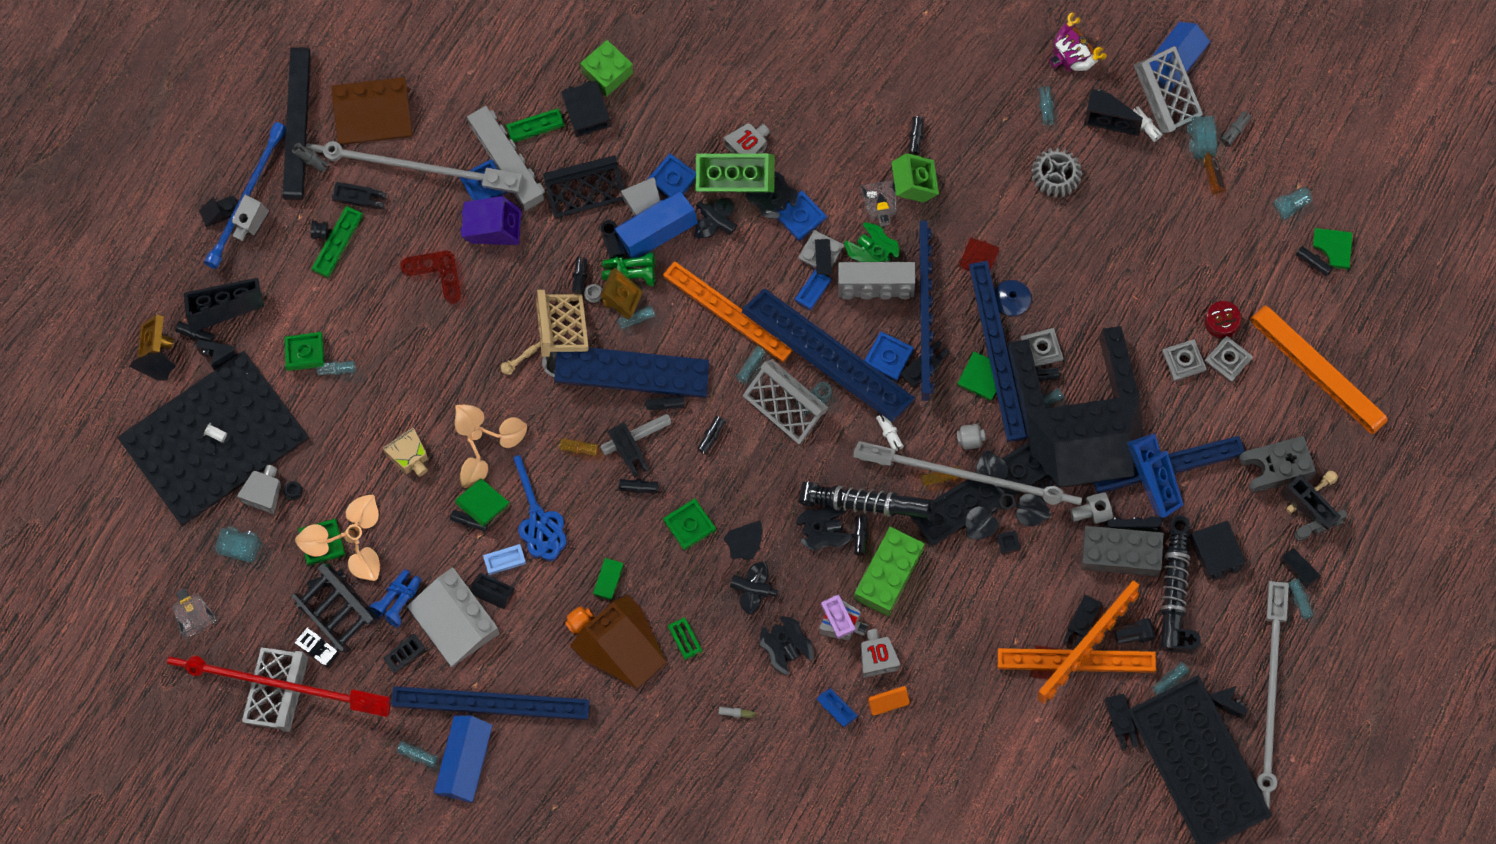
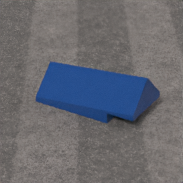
[1150,22,1210,92]
[614,191,698,259]
[1127,433,1184,518]
[434,716,492,803]

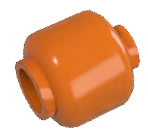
[565,606,595,635]

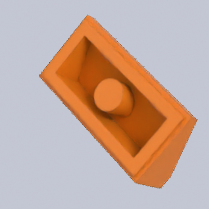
[868,686,909,716]

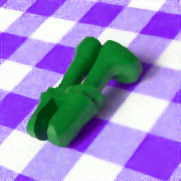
[602,252,655,286]

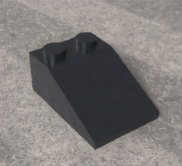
[1084,89,1143,136]

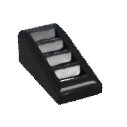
[383,633,426,674]

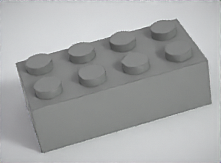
[838,262,915,299]

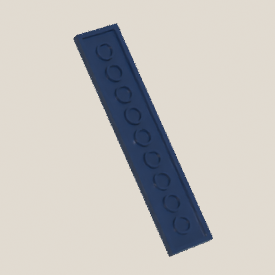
[742,288,915,423]

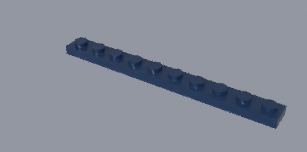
[919,221,934,401]
[969,261,1026,442]
[391,686,590,720]

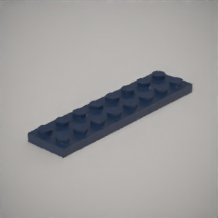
[554,344,709,398]

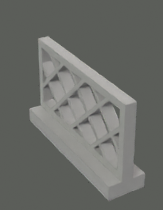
[1134,46,1203,133]
[743,359,829,444]
[242,647,309,732]

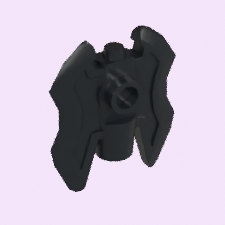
[745,171,797,218]
[796,506,853,551]
[760,616,814,675]

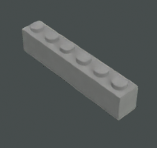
[467,106,545,211]

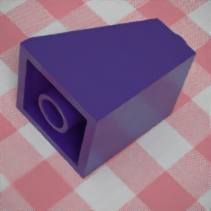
[461,196,521,245]

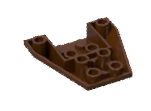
[570,595,666,689]

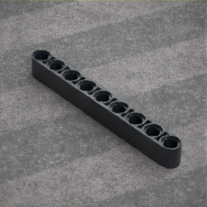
[283,47,311,200]

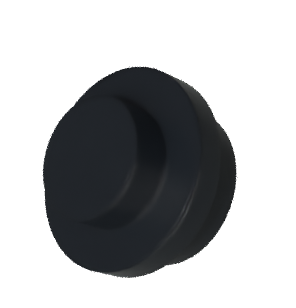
[283,481,303,500]

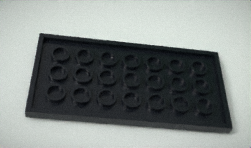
[1128,675,1272,844]

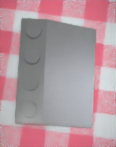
[407,567,500,668]

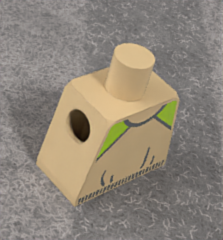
[383,428,428,477]

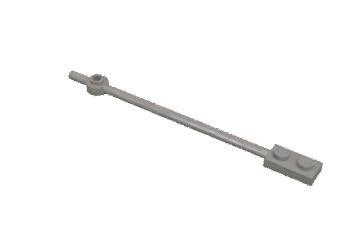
[306,141,523,194]
[853,441,1082,505]
[1256,581,1289,808]

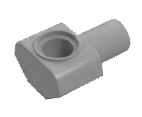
[1070,492,1113,524]

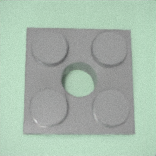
[798,230,844,268]
[1021,328,1063,367]
[1205,336,1253,382]
[1162,339,1207,381]

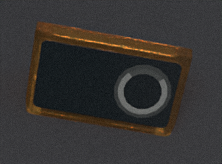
[1203,153,1226,194]

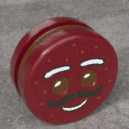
[1204,301,1241,339]

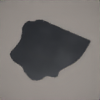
[129,353,175,381]
[724,520,762,560]

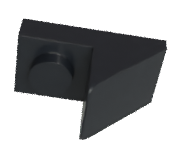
[199,195,237,227]
[196,340,238,370]
[1210,686,1249,720]

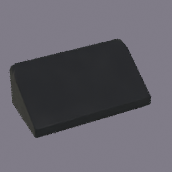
[1279,548,1321,589]
[470,573,515,609]

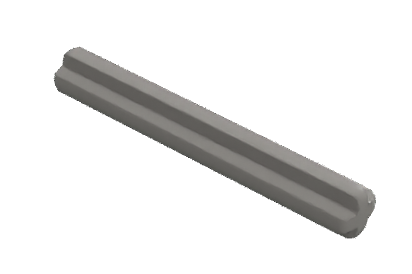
[600,414,671,455]

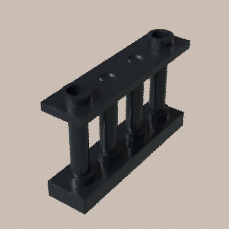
[291,563,380,652]

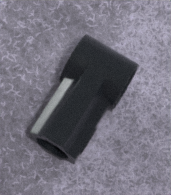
[601,220,625,259]
[1114,618,1156,645]

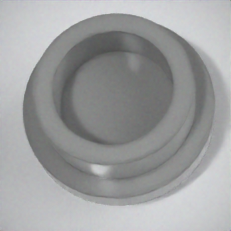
[584,284,602,303]

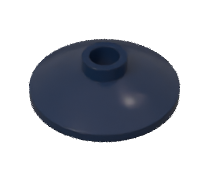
[994,280,1031,316]

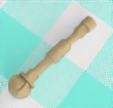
[501,342,541,375]
[1286,471,1338,514]

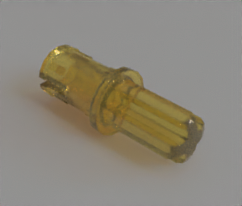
[559,439,598,456]
[922,466,961,486]

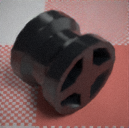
[311,221,329,240]

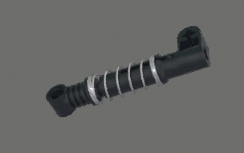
[798,482,936,527]
[1160,515,1201,654]

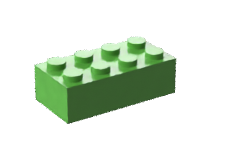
[696,154,775,193]
[854,527,925,617]

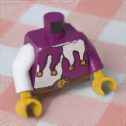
[1049,13,1107,71]

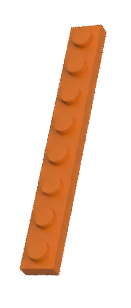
[663,261,794,363]
[1038,581,1140,704]
[997,648,1156,673]

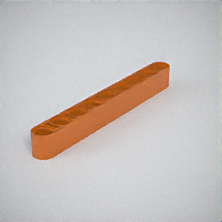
[1250,305,1388,434]

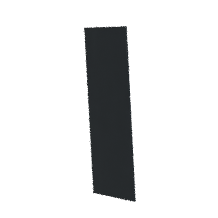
[815,239,832,275]

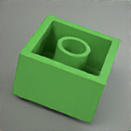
[580,40,633,97]
[891,153,939,203]

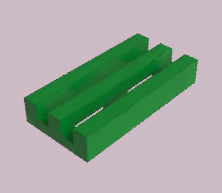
[667,617,702,661]

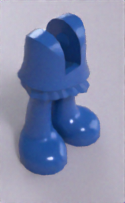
[369,569,422,628]

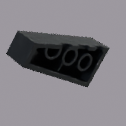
[184,278,264,333]

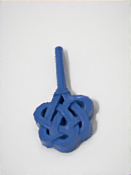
[513,455,567,561]

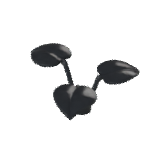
[965,450,1051,539]

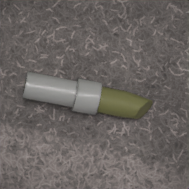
[718,707,757,718]

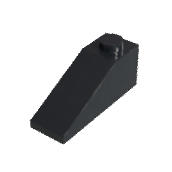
[1281,474,1341,530]

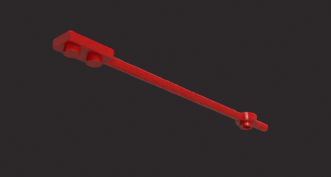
[167,656,390,717]

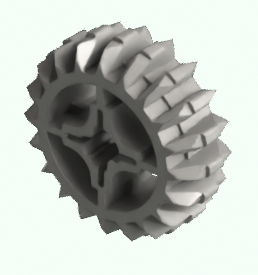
[1031,148,1082,198]

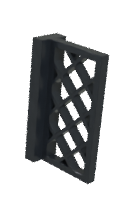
[543,155,624,219]

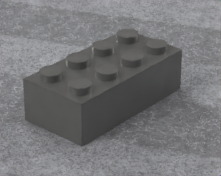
[1081,526,1163,577]

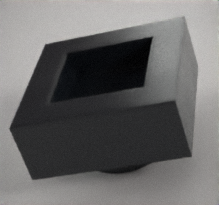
[997,530,1021,555]

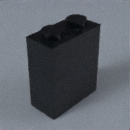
[561,81,611,138]
[1190,520,1246,581]

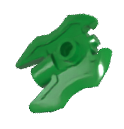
[844,222,899,262]

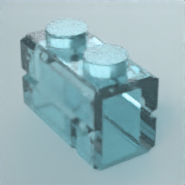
[1187,116,1217,159]
[215,527,261,563]

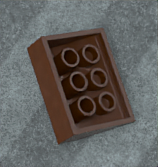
[331,77,412,145]

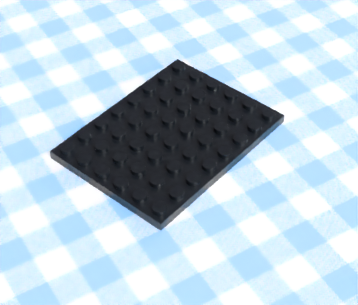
[117,351,309,527]

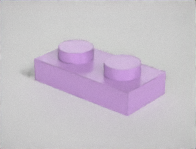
[821,595,856,639]

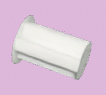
[204,422,227,442]

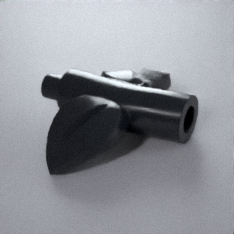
[695,198,738,239]
[730,561,778,615]

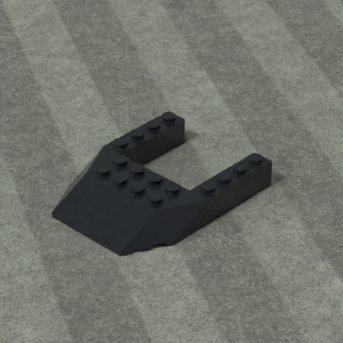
[1007,326,1144,488]

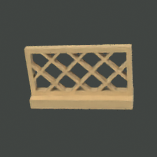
[536,290,589,357]

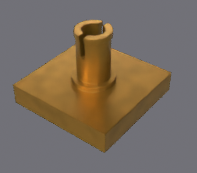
[600,268,643,320]
[137,315,174,358]

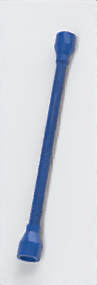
[204,122,286,269]

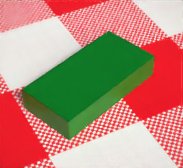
[593,558,624,601]

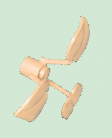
[455,405,527,488]
[295,495,380,581]

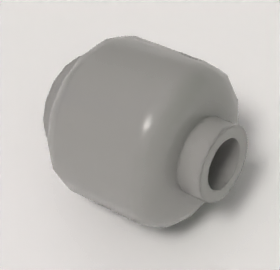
[957,424,986,450]

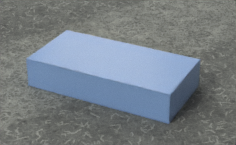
[483,544,526,575]

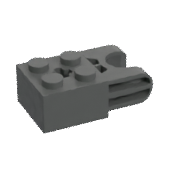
[1239,436,1316,492]

